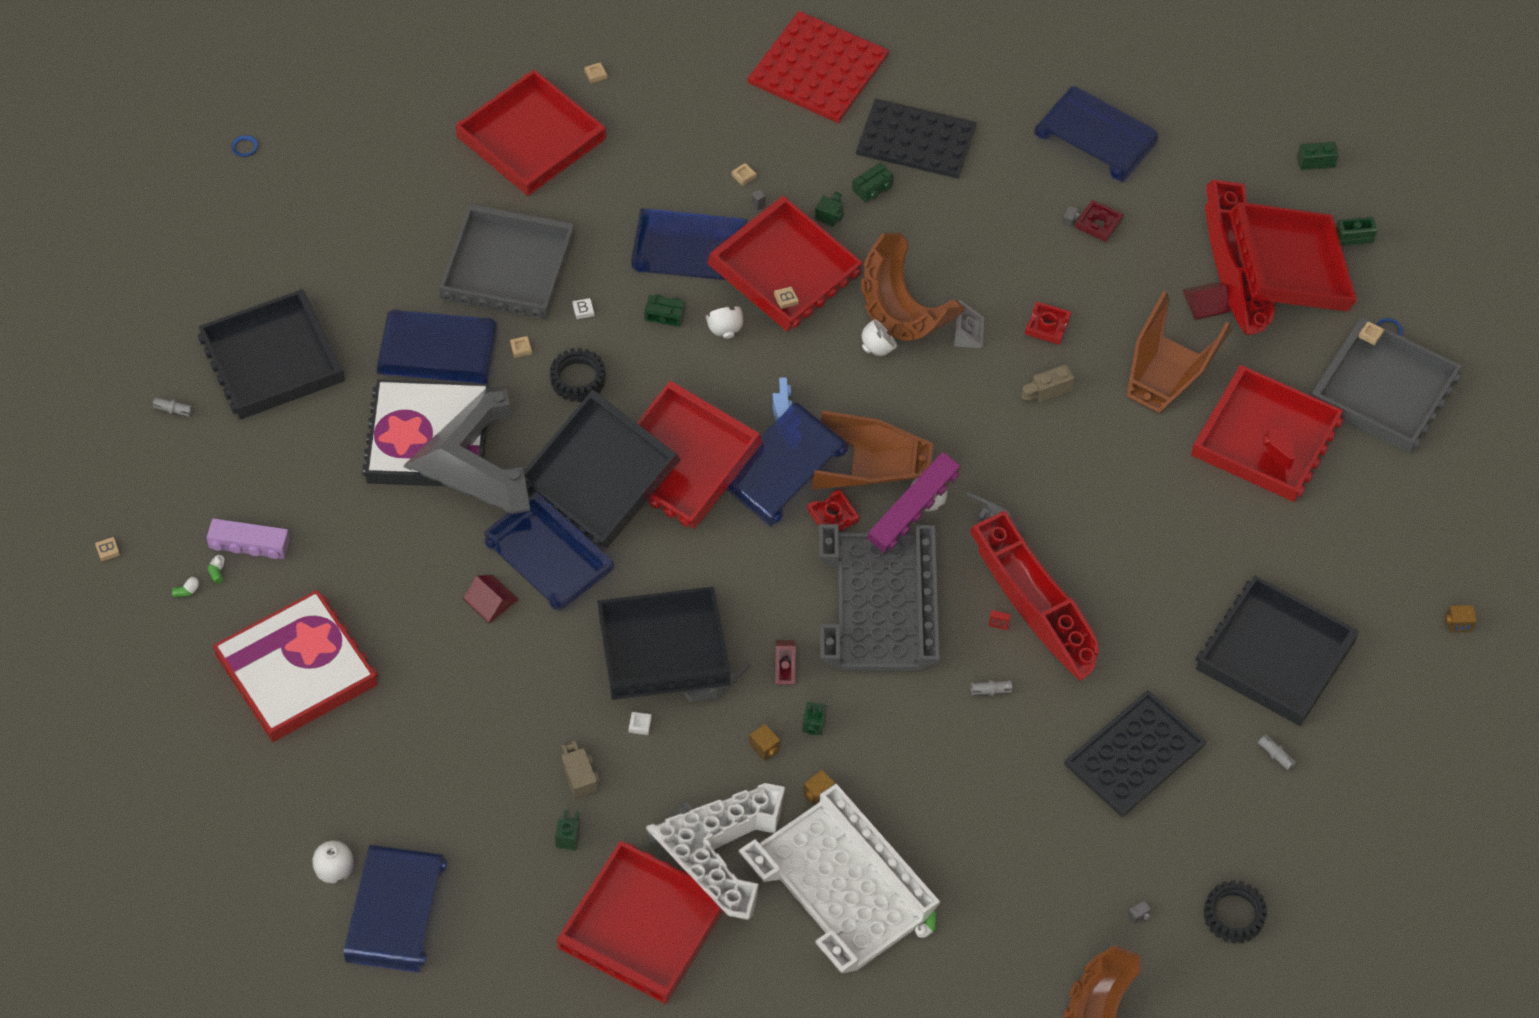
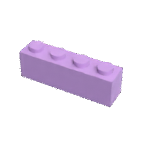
[206,518,290,559]

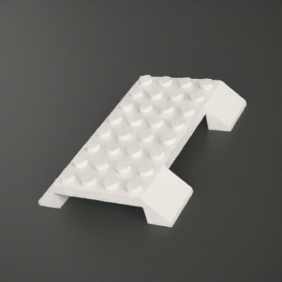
[739,784,940,973]

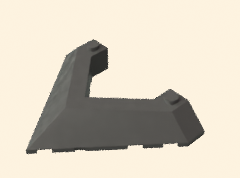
[404,385,530,514]

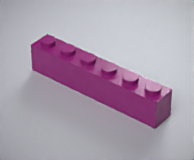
[867,452,960,553]

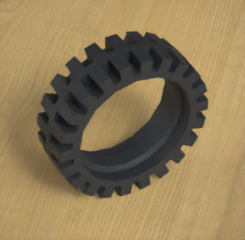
[550,348,606,402]
[1204,880,1267,944]

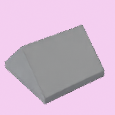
[954,300,984,348]

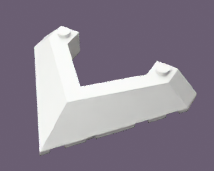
[646,783,785,920]

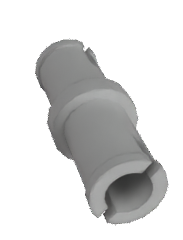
[153,397,193,417]
[970,680,1012,696]
[1258,734,1296,771]

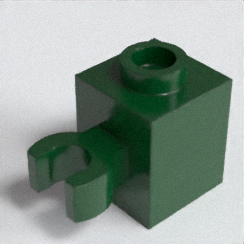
[815,192,844,227]
[802,702,827,735]
[555,810,580,851]

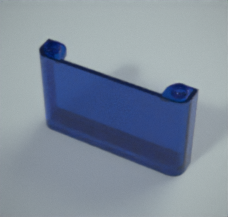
[1034,86,1158,183]
[631,208,748,280]
[376,310,498,383]
[726,402,849,527]
[484,491,614,611]
[344,844,447,972]

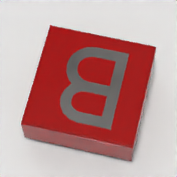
[989,610,1011,630]

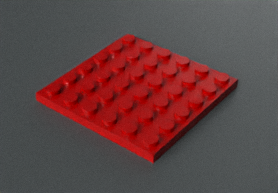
[747,11,889,123]

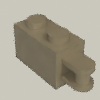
[1021,365,1075,403]
[561,740,600,799]

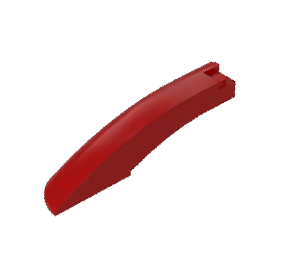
[1205,180,1275,335]
[970,511,1099,681]

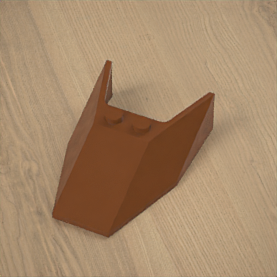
[1126,291,1232,413]
[811,410,933,490]

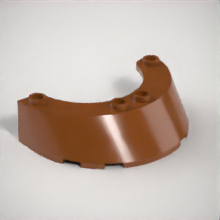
[861,233,965,341]
[1063,945,1141,1018]

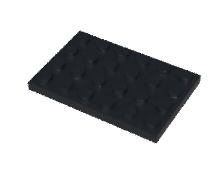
[856,98,977,179]
[1064,690,1206,818]

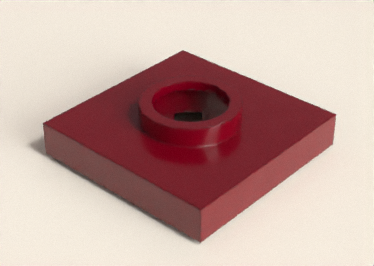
[1075,200,1124,242]

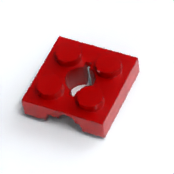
[1025,301,1071,345]
[807,489,859,532]

